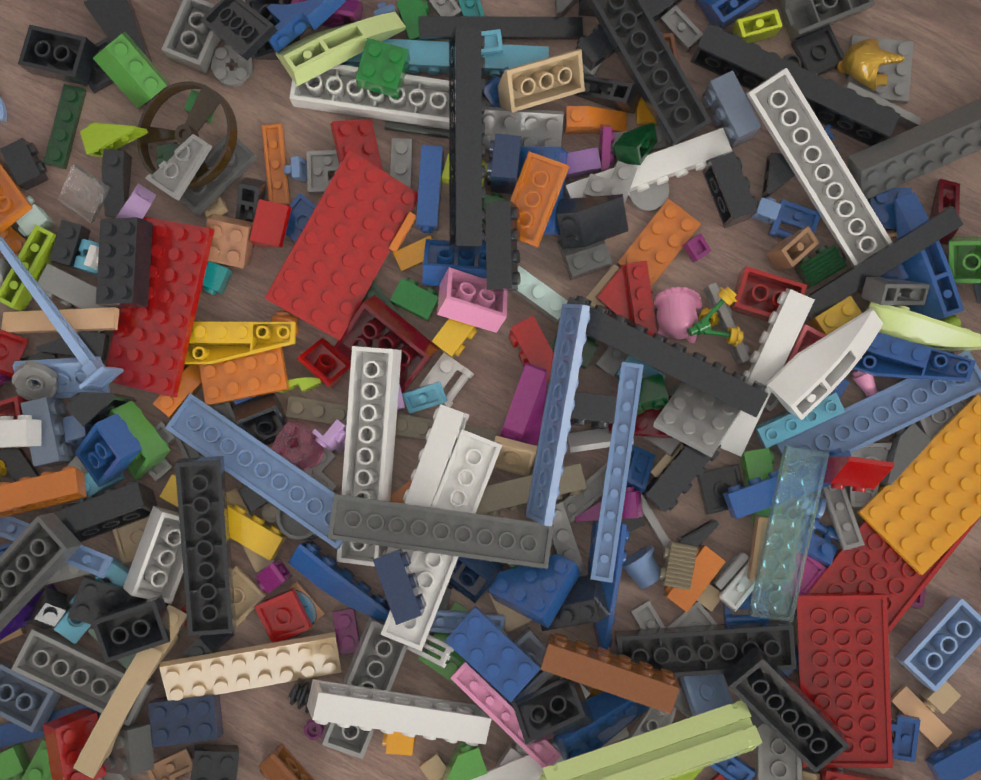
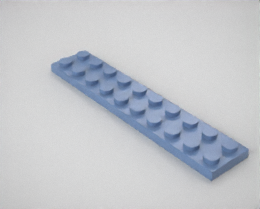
[525,304,590,526]
[775,350,981,470]
[165,393,344,549]

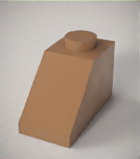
[766,226,819,271]

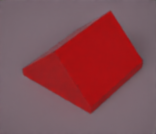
[249,199,292,248]
[297,337,351,389]

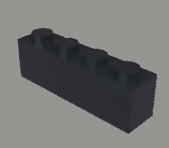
[485,201,521,292]

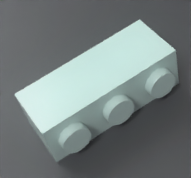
[513,266,568,323]

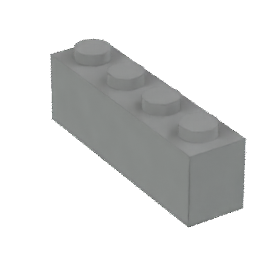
[37,263,120,309]

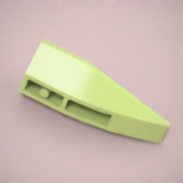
[275,12,406,86]
[866,302,981,351]

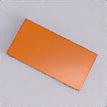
[389,212,417,252]

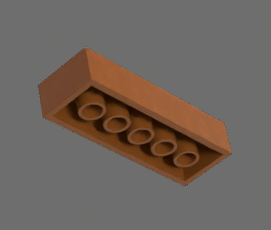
[540,633,680,714]

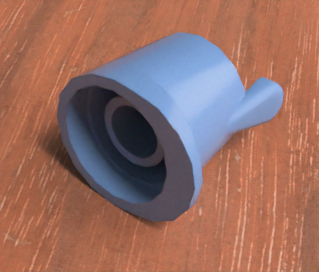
[622,545,660,589]

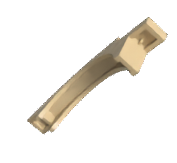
[73,605,187,779]

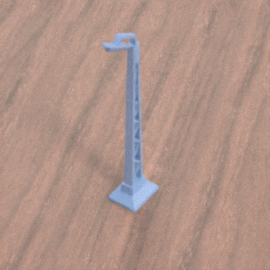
[0,236,124,391]

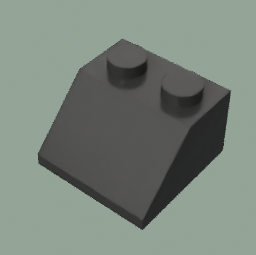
[557,240,612,280]

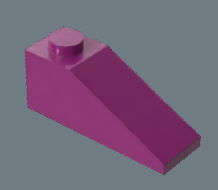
[575,487,643,522]

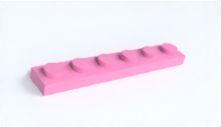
[450,661,562,768]

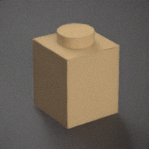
[919,681,961,714]

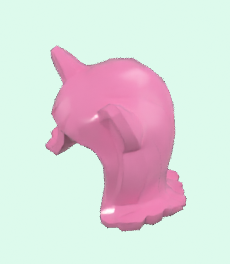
[653,287,702,343]

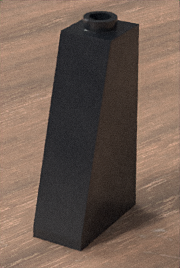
[84,0,152,62]

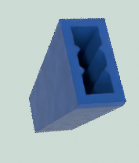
[416,145,444,233]

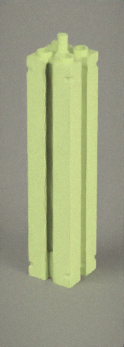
[538,700,763,780]

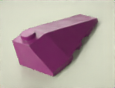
[500,363,547,446]

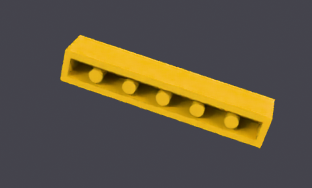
[159,474,287,561]

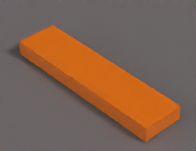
[261,123,291,206]

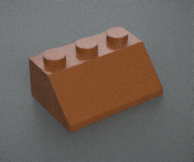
[258,743,315,780]

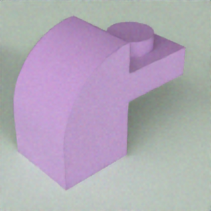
[116,183,156,219]

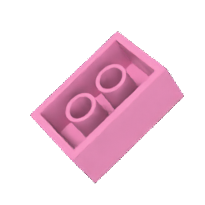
[437,267,508,333]

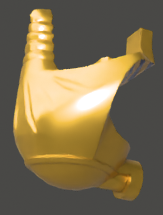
[837,38,905,91]

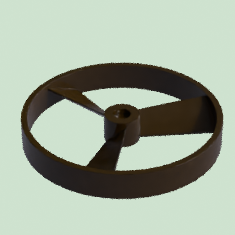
[137,81,238,189]

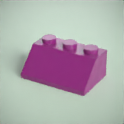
[291,0,363,28]

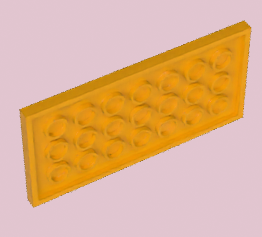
[857,394,981,575]

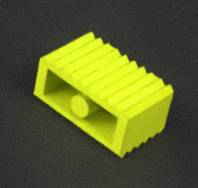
[732,9,782,43]

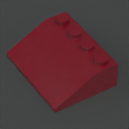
[334,295,439,394]

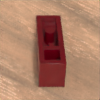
[929,179,960,245]

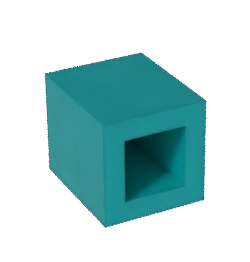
[202,261,233,296]

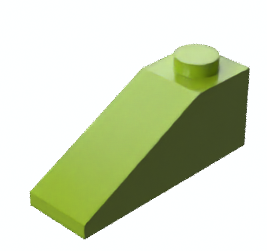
[80,122,148,157]

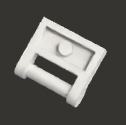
[420,353,474,407]

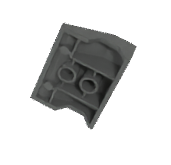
[780,0,875,41]

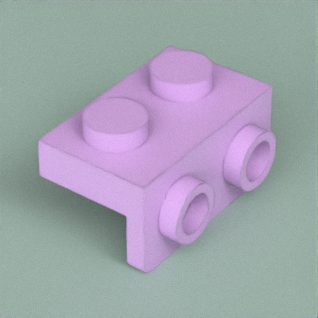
[312,419,346,453]

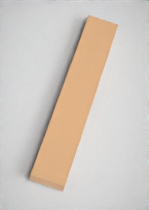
[1,307,120,334]

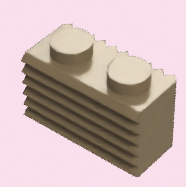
[659,541,697,590]

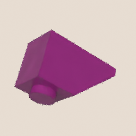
[256,559,292,594]

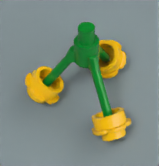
[687,286,743,347]

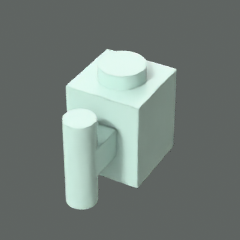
[16,195,55,238]

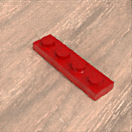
[625,260,657,335]

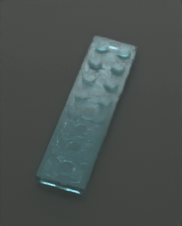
[749,445,829,622]

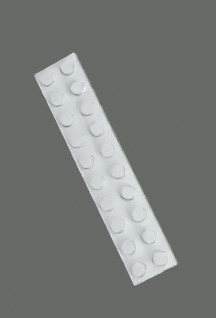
[381,429,502,651]

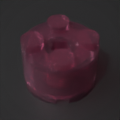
[272,422,324,471]

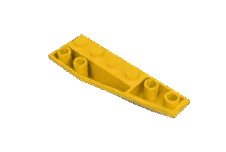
[185,322,296,365]

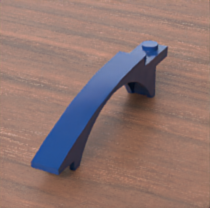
[267,0,346,53]

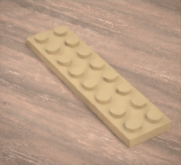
[159,632,342,701]

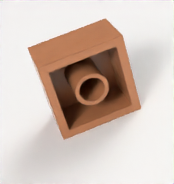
[206,214,253,269]

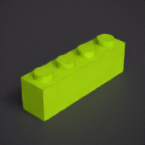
[0,225,57,311]

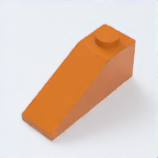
[565,106,627,134]
[153,364,202,418]

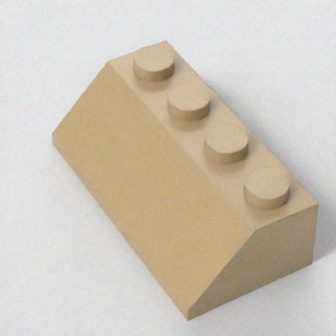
[498,49,585,113]

